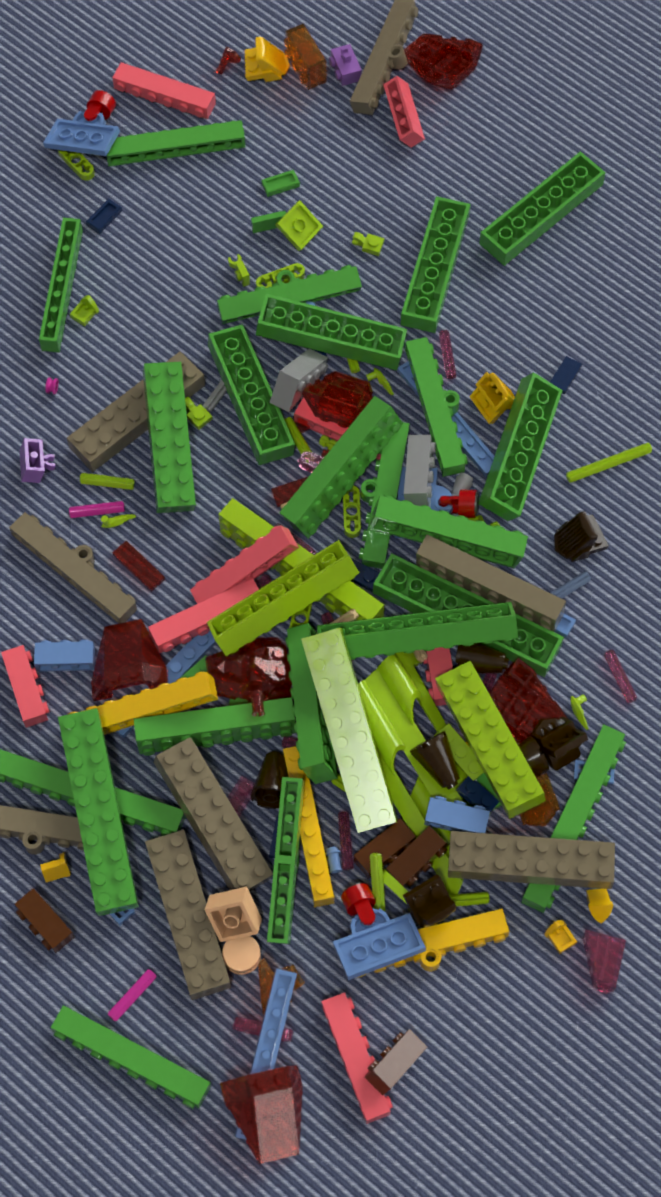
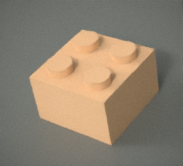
[205,887,262,942]

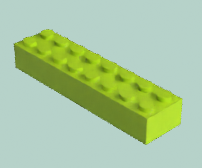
[207,540,360,656]
[435,661,545,819]

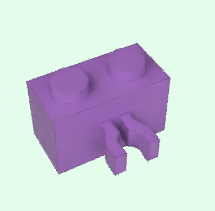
[329,44,362,86]
[19,438,55,483]

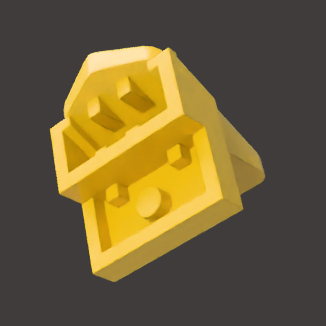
[245,37,290,82]
[469,372,515,424]

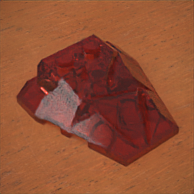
[205,637,292,703]

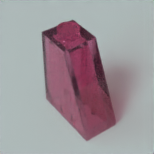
[582,930,626,993]

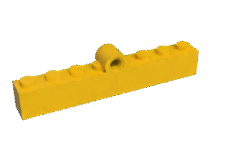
[356,908,509,978]

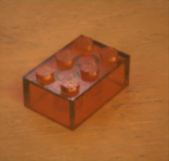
[284,23,326,90]

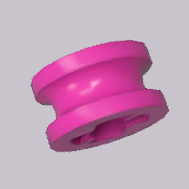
[46,377,59,395]

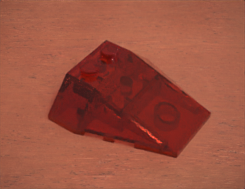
[404,33,483,90]
[302,371,373,428]
[91,619,169,701]
[489,658,568,743]
[220,1065,303,1164]

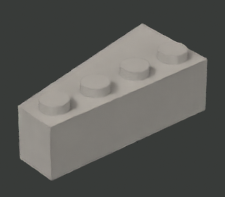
[270,349,328,412]
[404,435,436,508]

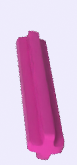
[69,501,125,518]
[108,969,157,1022]

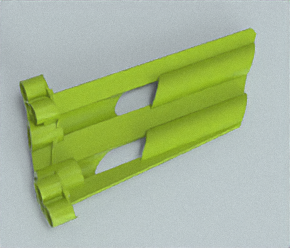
[358,652,491,895]

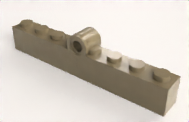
[350,0,418,115]
[9,512,137,626]
[0,805,84,855]

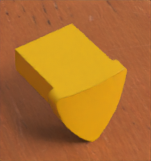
[40,852,70,882]
[586,889,613,923]
[544,920,577,954]

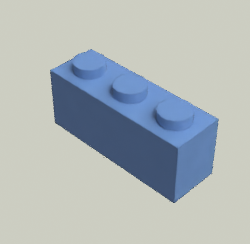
[34,640,95,672]
[424,796,490,833]

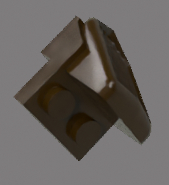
[554,511,609,562]
[530,716,588,771]
[403,874,456,928]

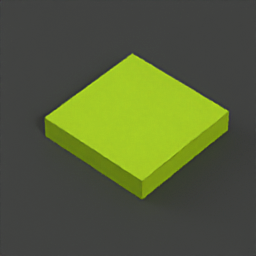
[275,200,323,251]

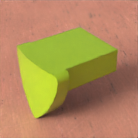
[70,295,99,326]

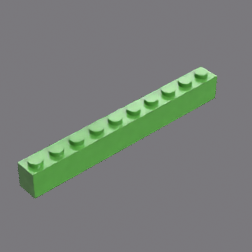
[521,724,626,913]
[0,749,186,836]

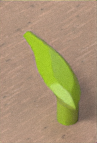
[366,368,394,396]
[101,514,136,528]
[571,694,589,730]

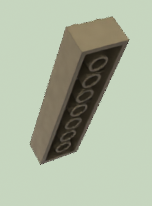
[67,351,205,472]
[416,535,566,632]
[153,737,273,892]
[145,830,231,1000]
[448,831,615,889]

